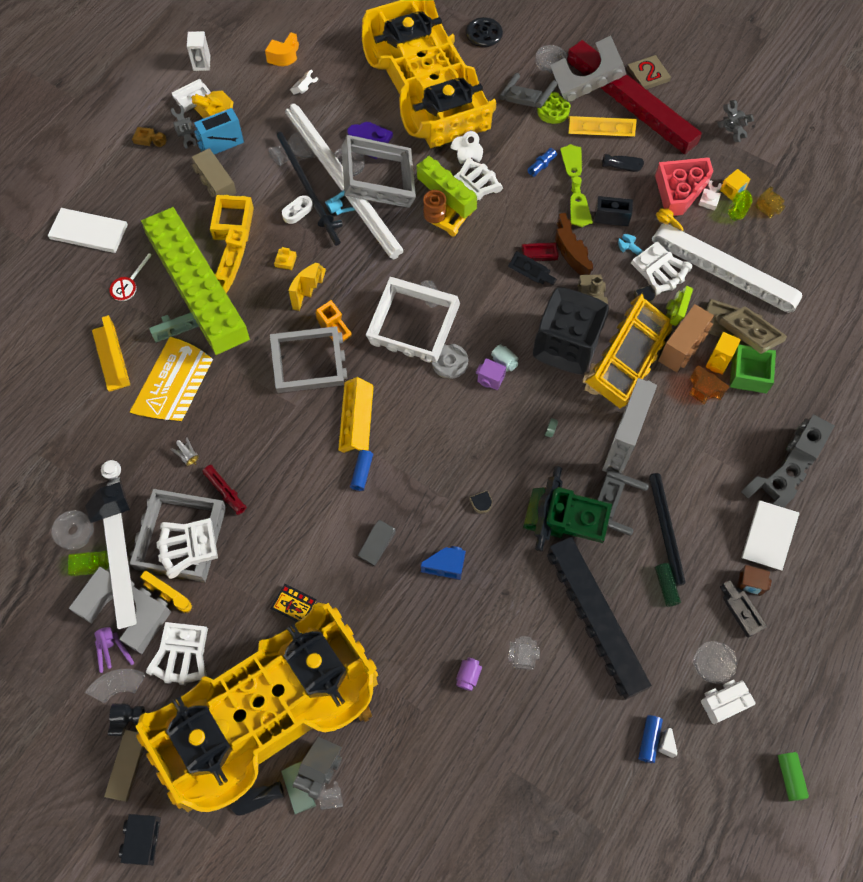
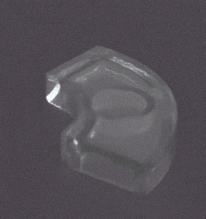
[85,669,146,703]

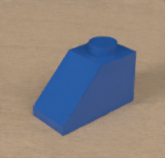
[421,546,466,580]

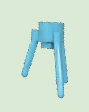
[325,190,355,215]

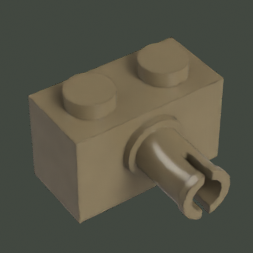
[578,275,608,304]

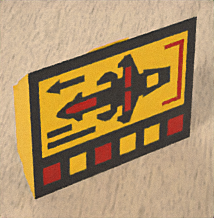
[270,584,317,622]

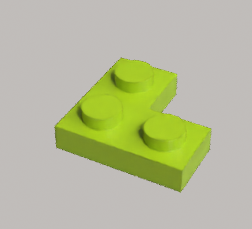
[666,286,693,326]

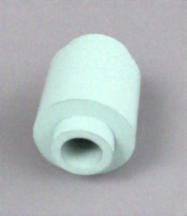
[491,344,519,371]

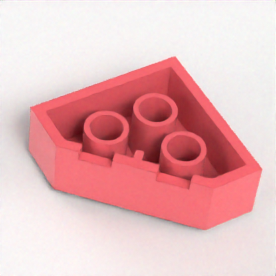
[655,158,713,216]

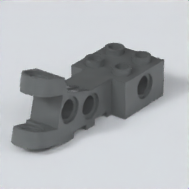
[741,414,835,508]

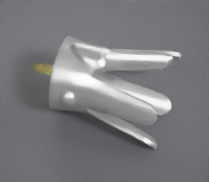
[171,437,199,466]

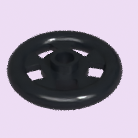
[466,17,503,47]

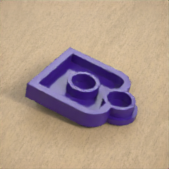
[348,122,393,159]

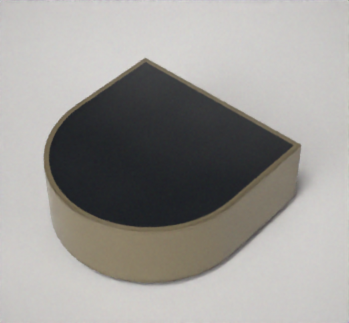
[634,285,656,304]
[469,490,492,514]

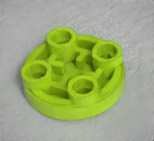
[537,92,571,124]

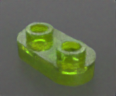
[728,190,752,221]

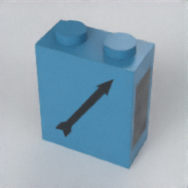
[194,108,244,154]

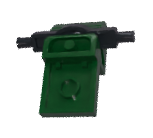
[523,466,612,551]

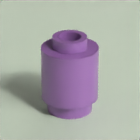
[456,657,482,691]

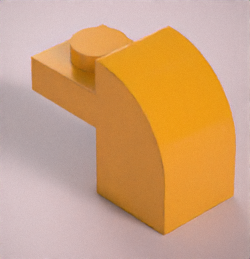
[265,32,299,66]
[316,300,352,342]

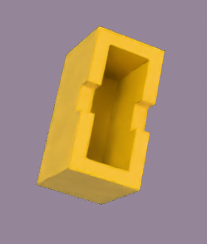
[705,332,741,375]

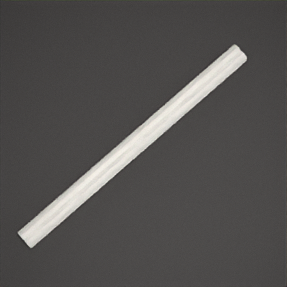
[286,104,403,259]

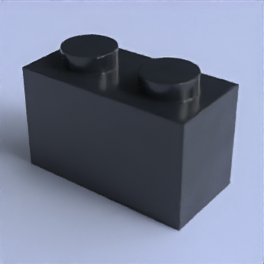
[594,196,633,226]
[119,814,161,866]

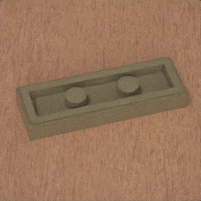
[104,730,144,802]

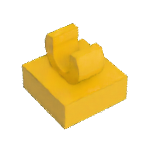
[274,247,297,270]

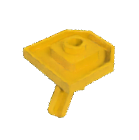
[191,90,233,119]

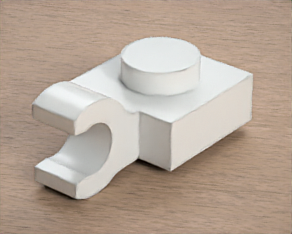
[290,70,318,94]

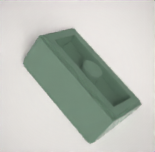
[281,762,316,815]

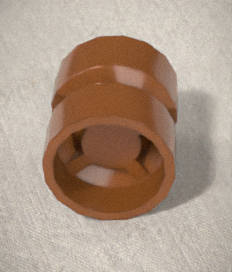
[423,190,446,224]

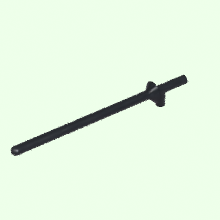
[277,131,343,246]

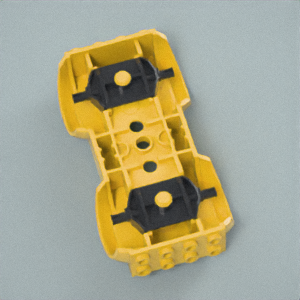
[362,0,496,149]
[135,603,378,812]

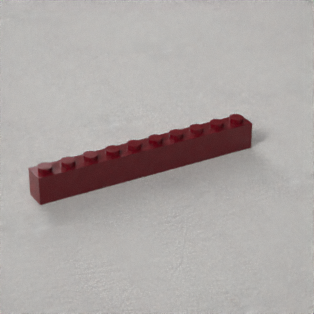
[567,40,702,154]

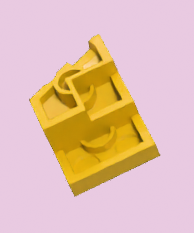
[289,263,326,311]

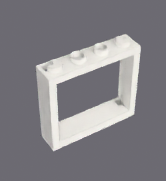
[366,277,460,363]

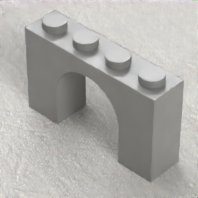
[550,35,627,102]
[69,567,171,654]

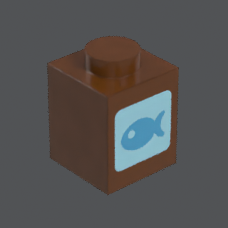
[737,565,772,596]

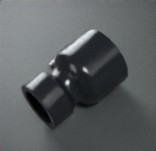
[108,703,145,736]

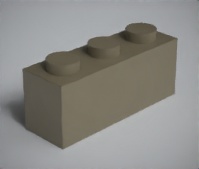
[192,148,237,198]

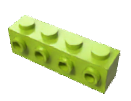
[417,156,477,219]

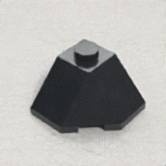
[85,477,130,523]

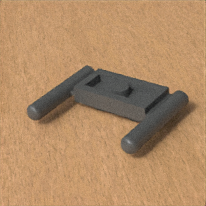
[499,73,557,108]
[598,470,649,535]

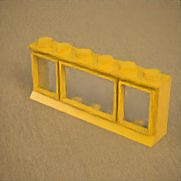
[585,293,673,408]

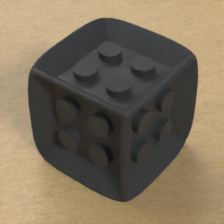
[533,287,609,374]

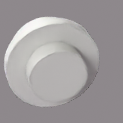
[101,460,121,479]

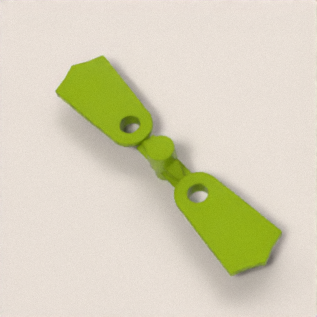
[560,144,593,228]

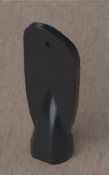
[602,154,644,172]
[229,781,285,816]

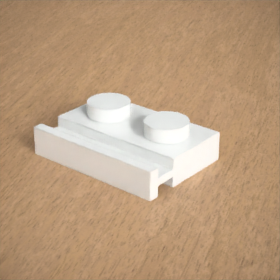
[172,79,211,112]

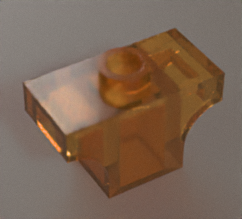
[689,365,730,405]

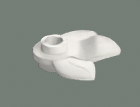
[450,131,483,164]

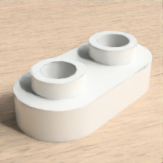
[282,196,313,224]

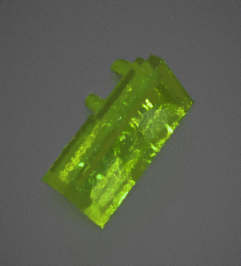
[68,551,110,576]

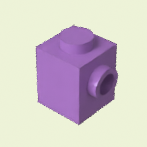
[476,358,506,390]

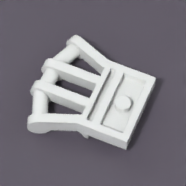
[454,158,503,200]
[631,241,692,295]
[156,518,218,579]
[146,622,208,685]

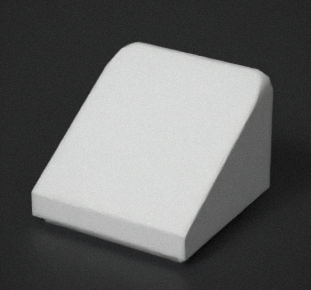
[657,728,677,758]

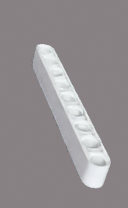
[652,223,802,313]

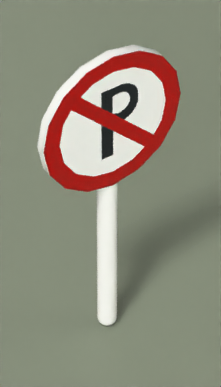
[110,253,151,301]

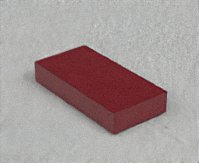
[521,242,559,261]

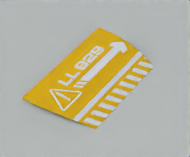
[130,337,213,421]

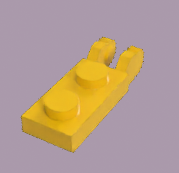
[140,571,192,613]

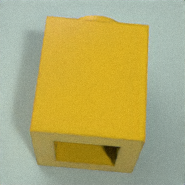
[720,169,750,201]

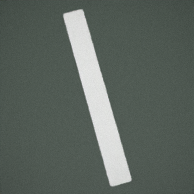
[103,513,137,629]

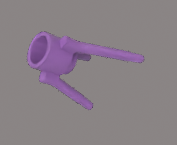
[94,627,134,673]

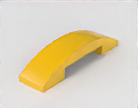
[215,225,248,293]

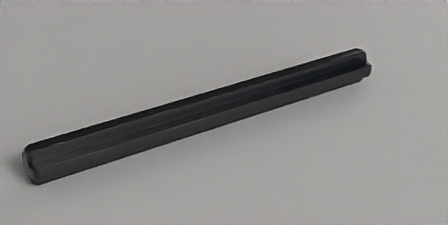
[649,473,686,586]

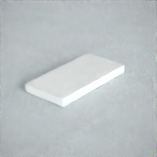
[48,208,128,253]

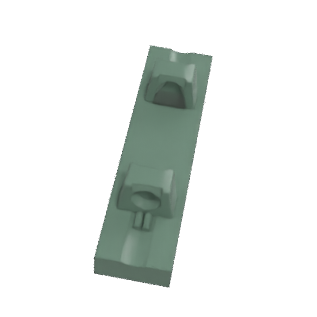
[149,313,199,343]

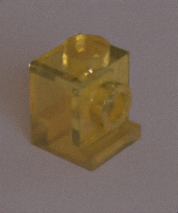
[755,186,785,218]

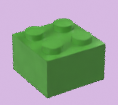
[730,344,776,394]

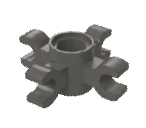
[717,100,754,142]
[171,105,197,149]

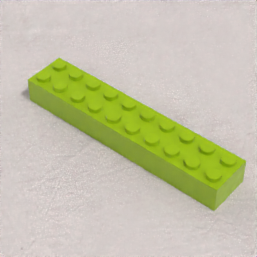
[141,207,250,355]

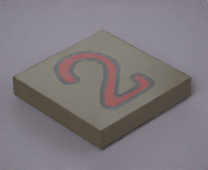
[627,55,671,89]

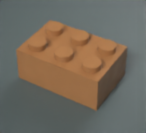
[658,304,714,372]

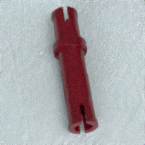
[202,465,247,515]

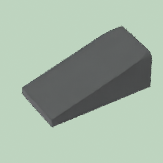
[358,520,396,566]

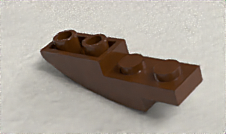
[555,213,593,275]

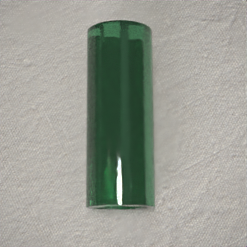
[654,563,681,607]

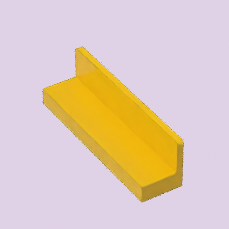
[568,116,637,137]
[92,315,130,392]
[338,377,373,453]

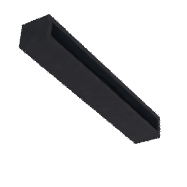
[547,537,652,700]

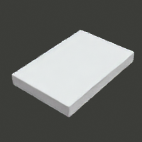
[741,500,799,570]

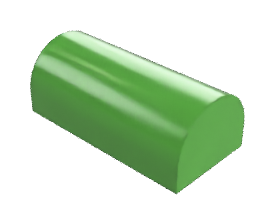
[778,752,809,801]

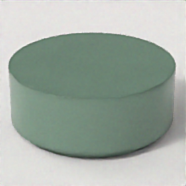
[544,418,558,438]

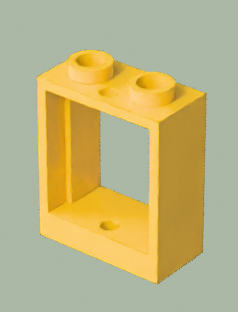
[210,195,254,242]

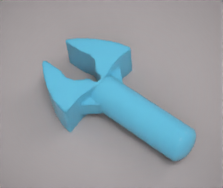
[618,234,643,255]

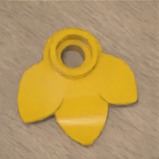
[656,208,683,231]

